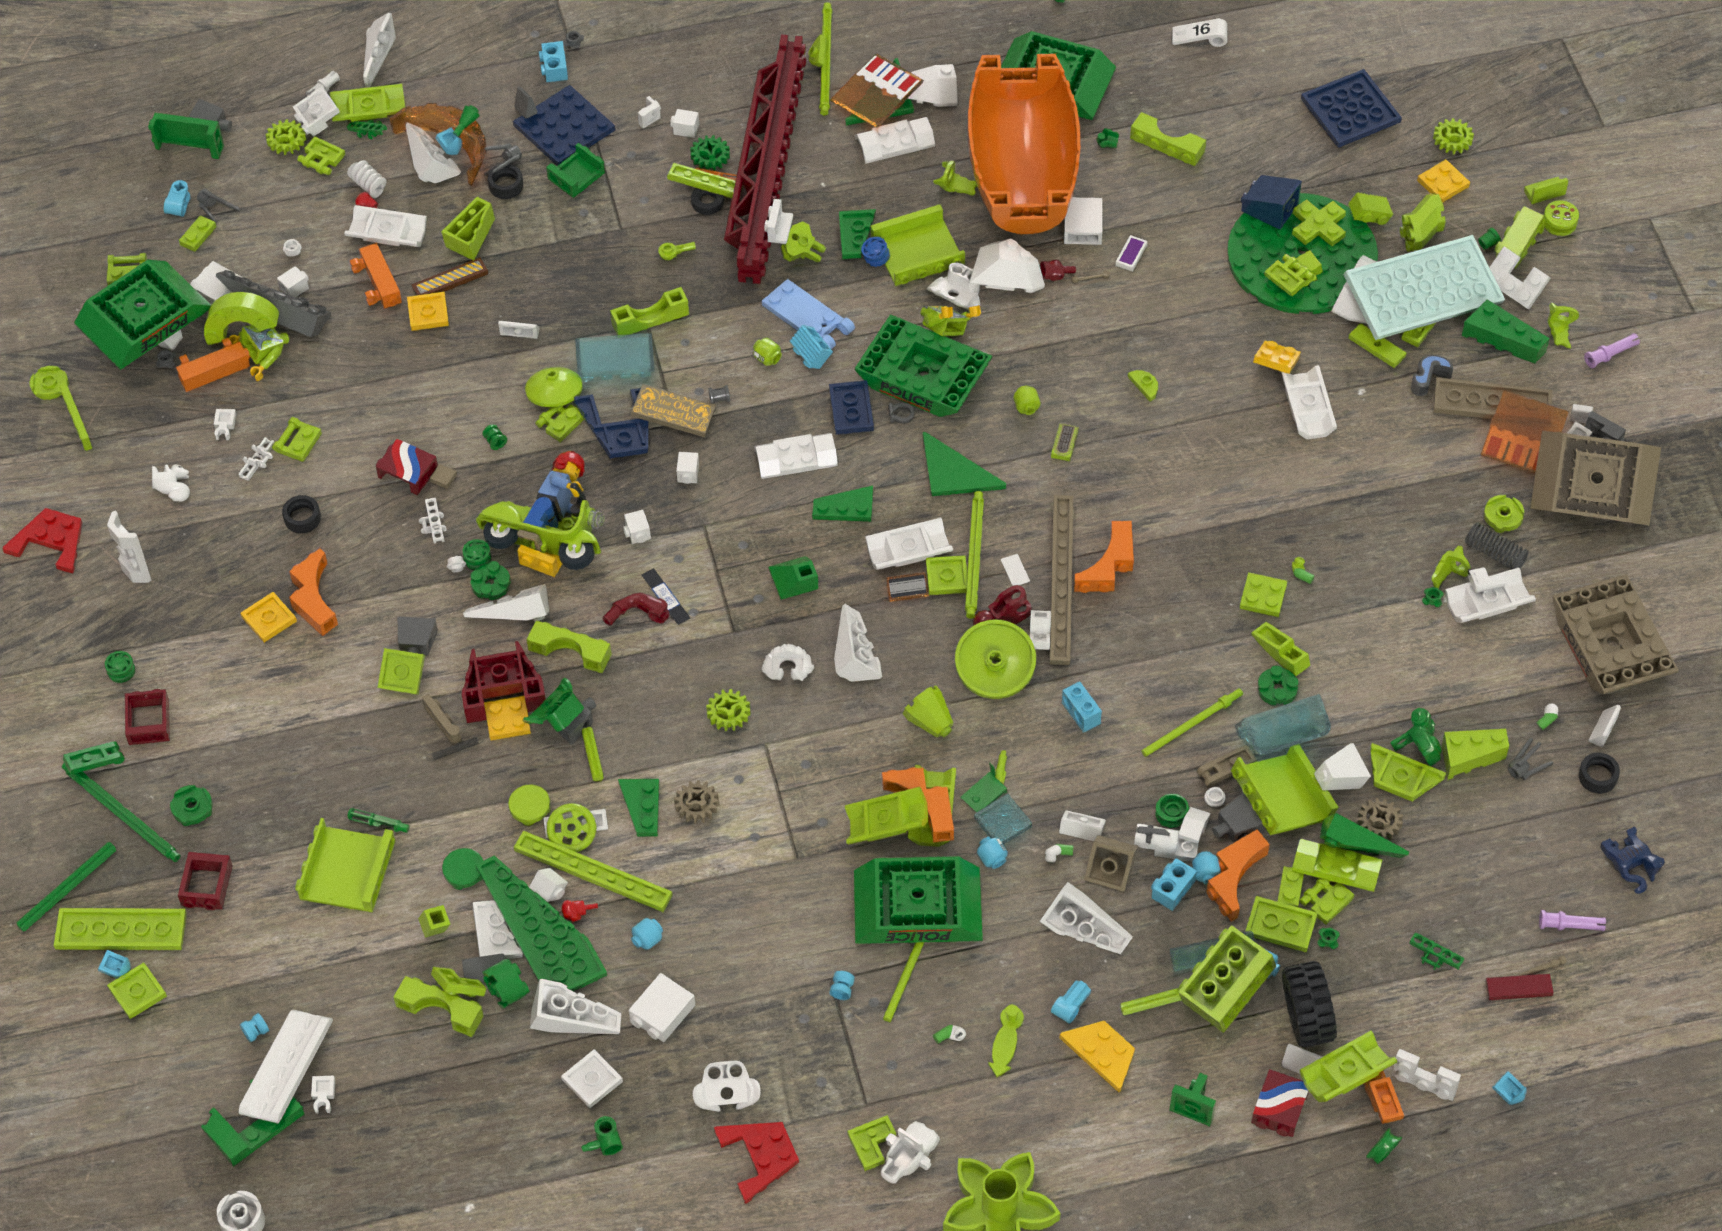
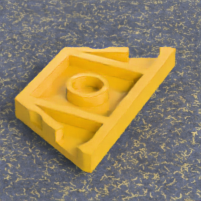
[1059,1021,1135,1092]

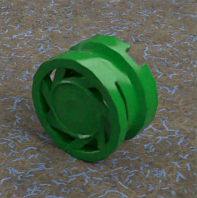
[462,539,491,570]
[105,651,135,683]

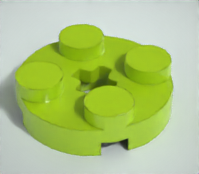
[1484,495,1524,533]

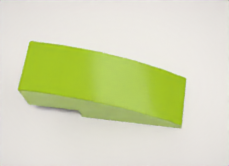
[1252,622,1311,676]

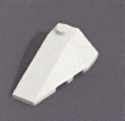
[363,13,396,88]
[881,64,957,107]
[406,122,461,183]
[463,584,549,621]
[834,604,882,682]
[1040,882,1133,954]

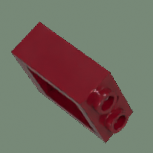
[125,689,170,745]
[178,852,233,910]

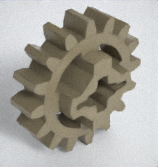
[674,780,720,824]
[1357,798,1403,840]

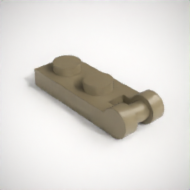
[422,694,462,746]
[1197,745,1257,788]

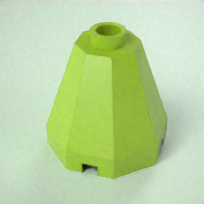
[903,686,953,738]

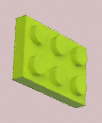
[1245,896,1318,952]

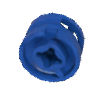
[861,237,890,267]

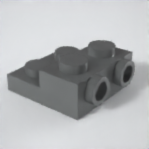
[1585,411,1626,441]

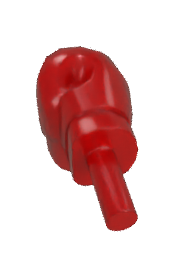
[355,192,378,209]
[561,900,598,922]

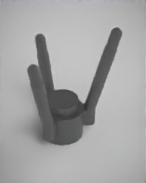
[484,143,522,175]
[197,189,240,223]
[1508,738,1553,780]

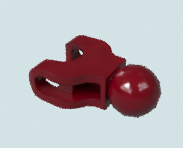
[973,585,1032,626]

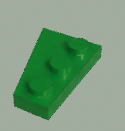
[839,209,876,259]
[812,485,873,522]
[618,779,660,837]

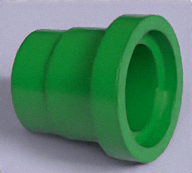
[1478,227,1501,250]

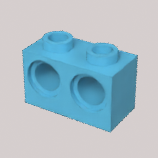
[539,41,568,82]
[1062,681,1102,733]
[1151,858,1197,911]

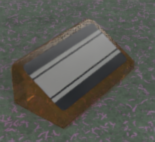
[886,572,929,602]

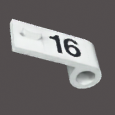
[1172,18,1227,47]

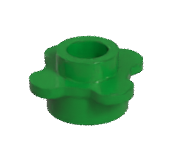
[1422,587,1444,607]
[1317,928,1340,949]

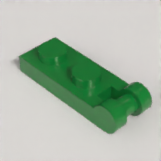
[63,741,125,775]

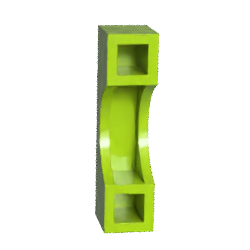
[1130,112,1206,166]
[610,287,689,338]
[526,621,612,673]
[394,976,484,1037]

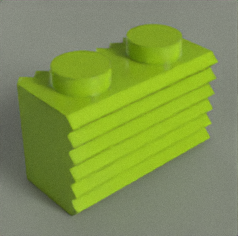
[1348,192,1393,225]

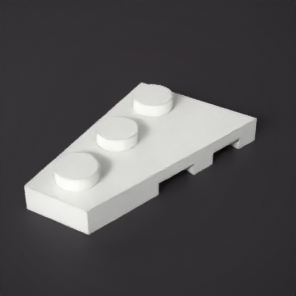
[472,900,523,959]

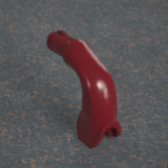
[602,592,670,626]

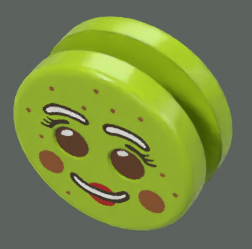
[1544,200,1579,236]

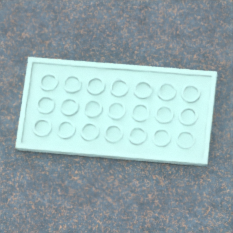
[1343,235,1505,340]

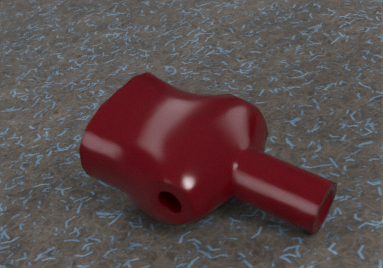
[1040,259,1076,281]

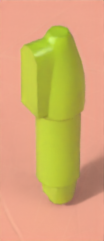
[995,750,1007,784]

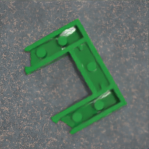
[201,1079,304,1167]

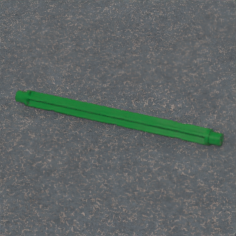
[62,763,181,862]

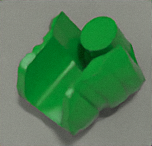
[1096,128,1119,148]

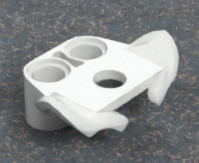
[926,263,980,310]
[693,1061,760,1112]

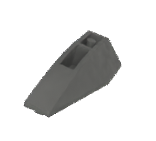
[216,270,332,337]

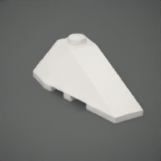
[530,979,621,1034]

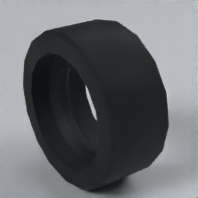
[488,164,523,199]
[282,495,321,533]
[1578,752,1620,794]

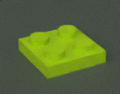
[926,555,967,595]
[1240,572,1287,617]
[377,648,425,695]
[107,962,167,1019]

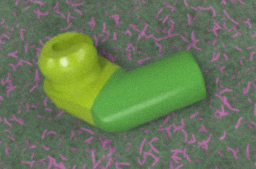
[1292,557,1315,584]

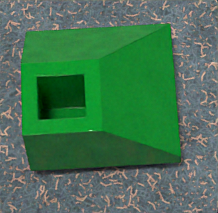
[768,556,818,600]

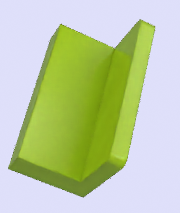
[1524,177,1568,204]

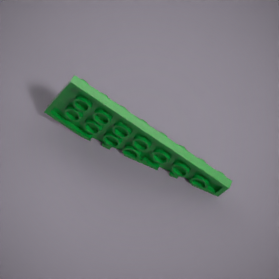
[476,855,607,992]

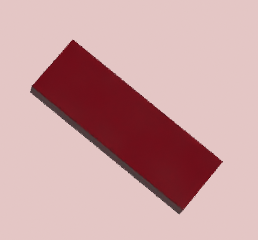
[1485,974,1554,1000]

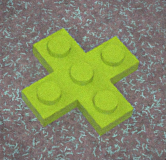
[1292,199,1346,246]

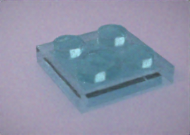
[974,794,1032,845]

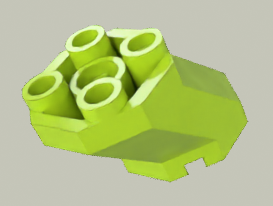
[1399,193,1446,252]

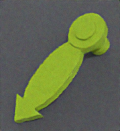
[988,1004,1024,1078]

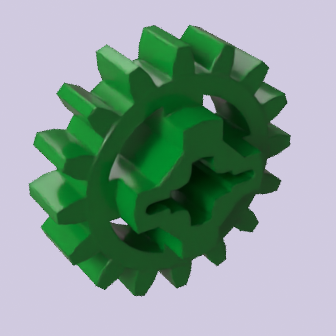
[690,135,730,171]

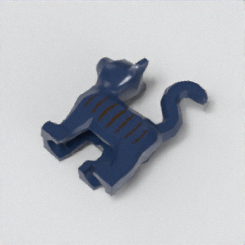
[1600,826,1665,894]

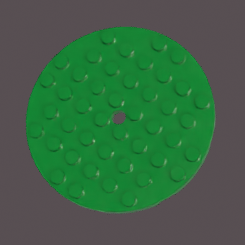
[1227,193,1378,314]

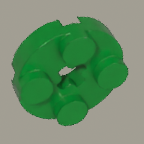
[471,561,511,600]
[1258,665,1299,706]
[170,785,213,826]

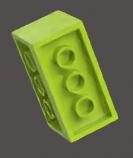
[1179,925,1276,1033]

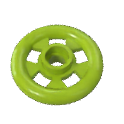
[546,803,597,852]

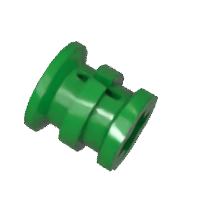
[482,424,507,450]

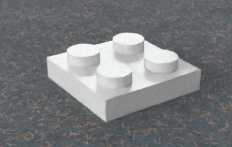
[561,1049,623,1108]

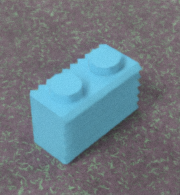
[790,325,833,369]

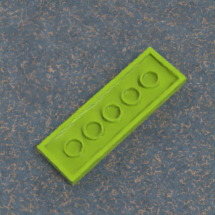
[54,908,187,950]

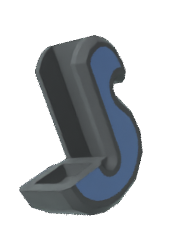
[1411,355,1453,396]

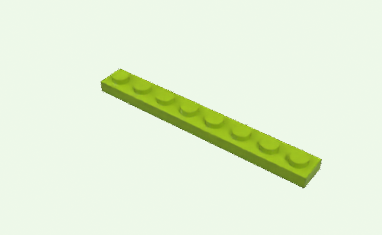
[514,831,673,912]

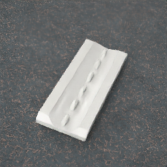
[239,1010,333,1123]

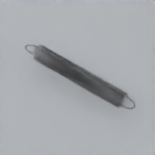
[427,735,484,761]

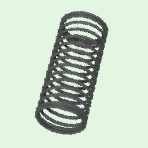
[1465,522,1529,570]

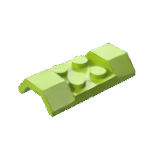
[330,84,406,122]
[908,765,956,847]
[845,787,928,845]
[1292,839,1382,892]
[1300,1031,1397,1102]

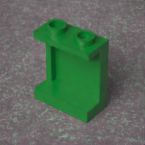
[546,143,605,198]

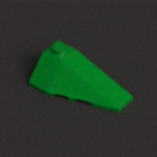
[1320,813,1409,858]

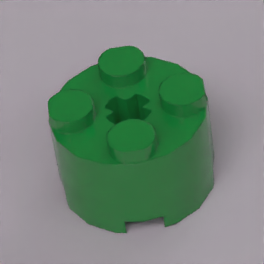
[482,959,530,1009]

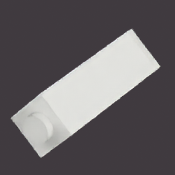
[1314,743,1371,790]

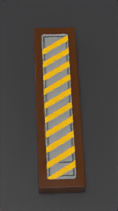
[412,257,488,296]

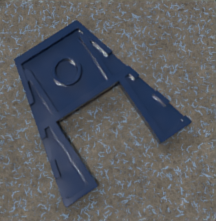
[574,388,649,459]

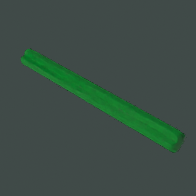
[16,842,116,932]

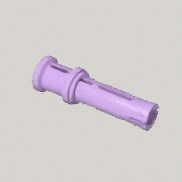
[1584,333,1640,368]
[1539,910,1606,931]

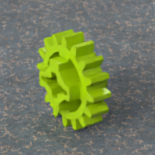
[1433,118,1474,154]
[266,119,306,155]
[706,689,751,731]

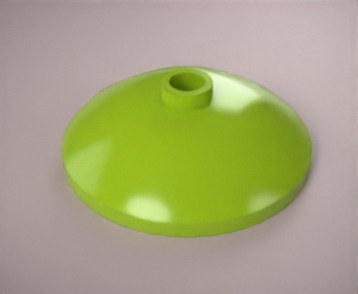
[525,367,583,407]

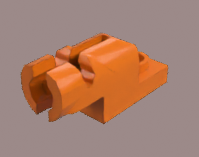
[1364,1071,1404,1124]

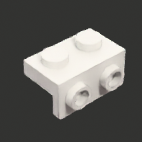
[764,199,793,244]

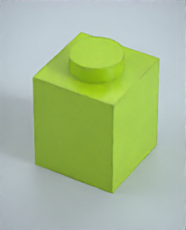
[418,905,450,938]

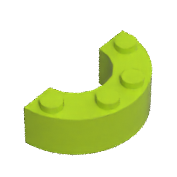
[204,292,280,345]

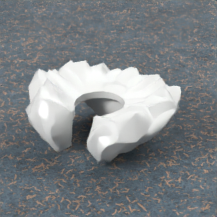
[762,644,814,681]

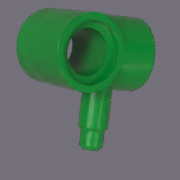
[581,1116,623,1156]

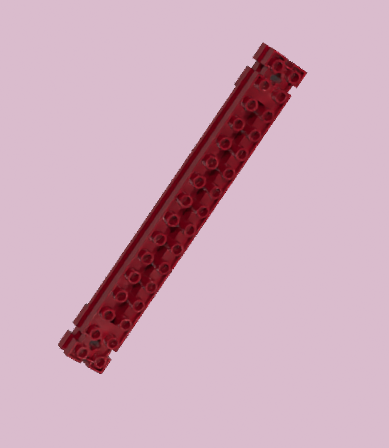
[724,34,806,284]

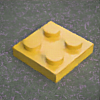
[1417,159,1470,203]
[407,292,449,331]
[1253,341,1301,374]
[240,592,297,643]
[484,696,531,741]

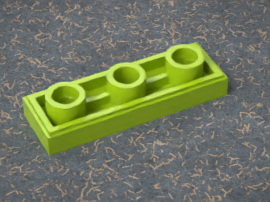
[1348,323,1406,368]

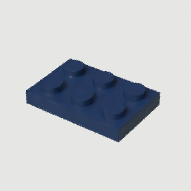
[829,380,874,435]

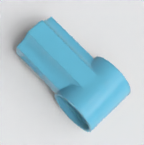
[1051,980,1091,1024]

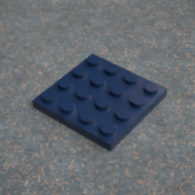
[1301,69,1402,148]
[513,85,616,166]

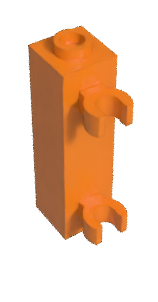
[350,243,402,309]
[176,337,251,392]

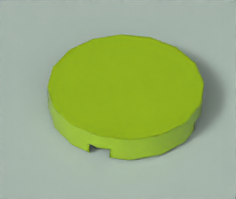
[29,366,69,400]

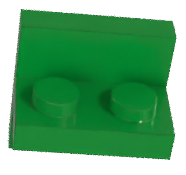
[1169,1073,1216,1127]

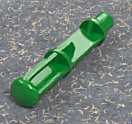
[347,808,410,833]

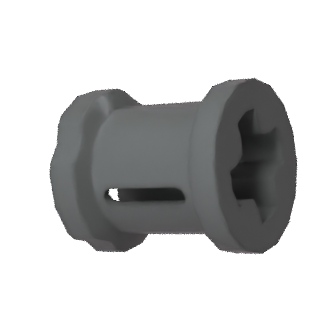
[708,385,730,404]

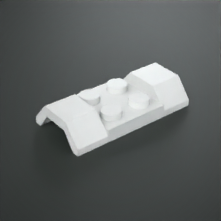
[855,117,935,164]
[344,205,427,247]
[1281,365,1337,439]
[754,433,838,479]
[107,511,151,583]
[866,518,953,570]
[1445,568,1536,623]

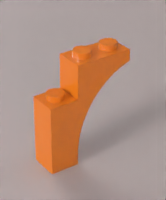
[1074,521,1134,593]
[289,548,338,636]
[882,767,954,843]
[1206,829,1270,922]

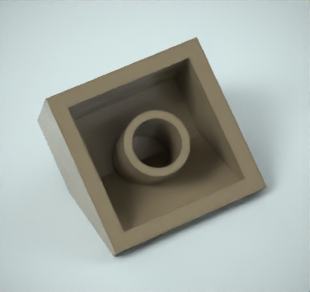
[1084,835,1138,892]

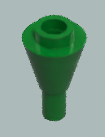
[453,105,480,137]

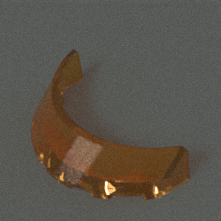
[390,103,486,186]

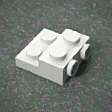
[293,86,340,137]

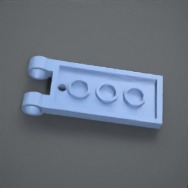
[762,279,855,349]

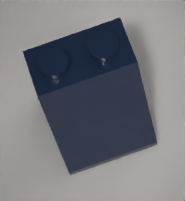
[1240,175,1302,229]

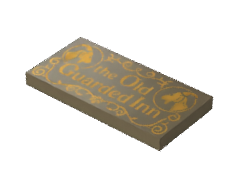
[631,384,716,437]

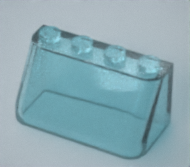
[575,333,655,382]
[1235,694,1331,756]

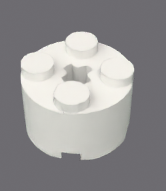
[217,1191,265,1231]

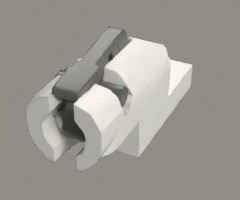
[1134,824,1198,862]

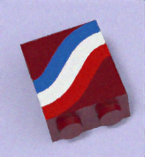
[376,439,438,495]
[1251,1069,1309,1137]

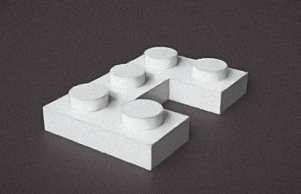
[1490,247,1551,309]
[1392,1049,1461,1101]

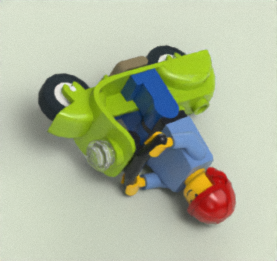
[476,451,604,570]

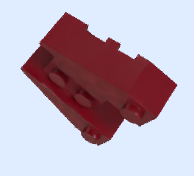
[461,641,546,723]

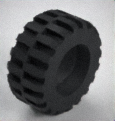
[1282,961,1337,1048]

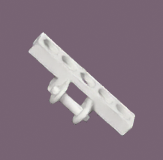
[239,437,274,481]
[419,498,447,544]

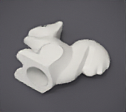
[152,464,190,502]

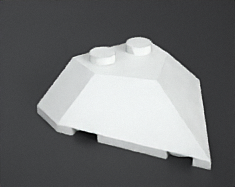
[968,239,1045,293]

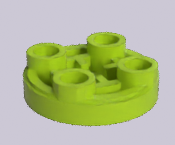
[508,785,551,826]

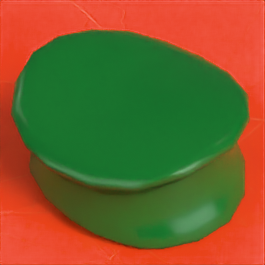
[1155,793,1190,828]
[1366,1128,1403,1164]

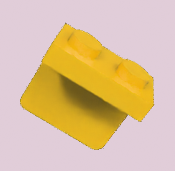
[517,545,563,577]

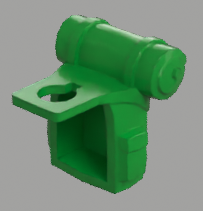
[1390,708,1442,766]

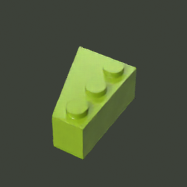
[1494,206,1544,269]
[1442,729,1509,780]

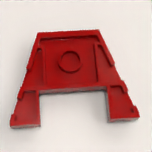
[2,508,82,574]
[714,1122,799,1204]

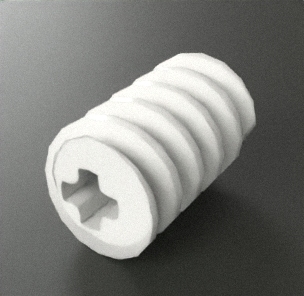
[347,160,386,198]

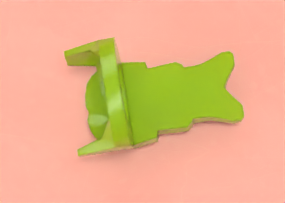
[933,161,977,196]
[1548,302,1579,349]
[1432,546,1471,589]

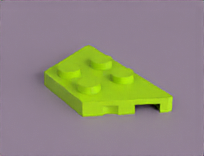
[1370,743,1446,802]

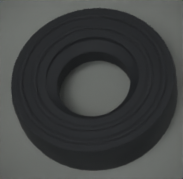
[691,188,724,215]

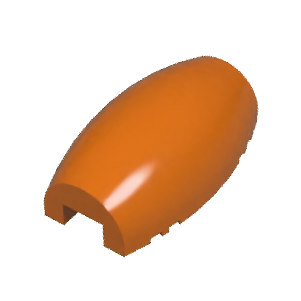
[968,54,1081,234]

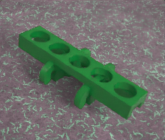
[347,120,387,140]
[1409,932,1465,970]

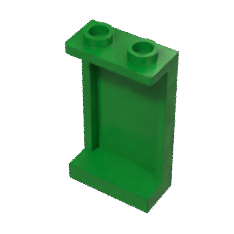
[148,112,224,159]

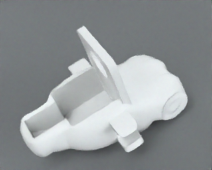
[881,1121,940,1184]

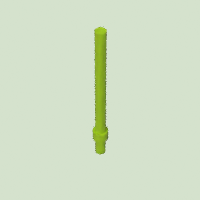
[1141,688,1243,757]
[883,942,925,1022]

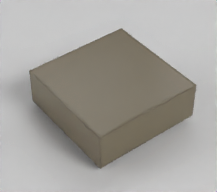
[430,464,457,489]

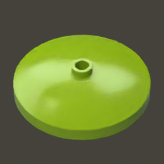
[955,620,1036,699]

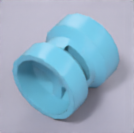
[830,971,855,1000]
[240,1013,269,1043]

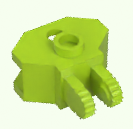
[781,221,826,262]

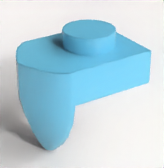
[436,127,463,155]
[98,950,131,979]
[1492,1071,1527,1105]

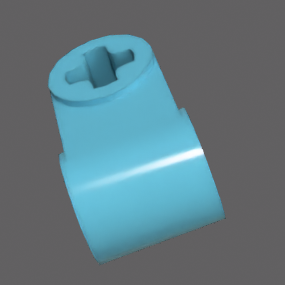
[164,180,190,217]

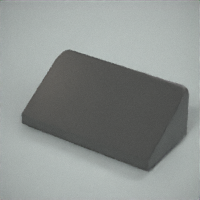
[515,86,538,119]
[462,953,505,983]

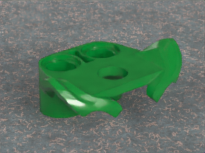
[523,678,584,732]

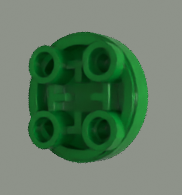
[442,848,483,890]

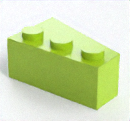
[441,197,495,261]

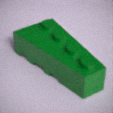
[1462,299,1550,364]

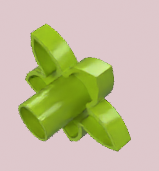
[943,1152,1061,1231]

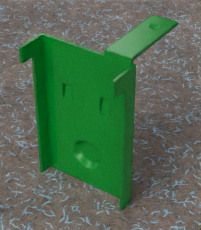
[960,762,1007,815]

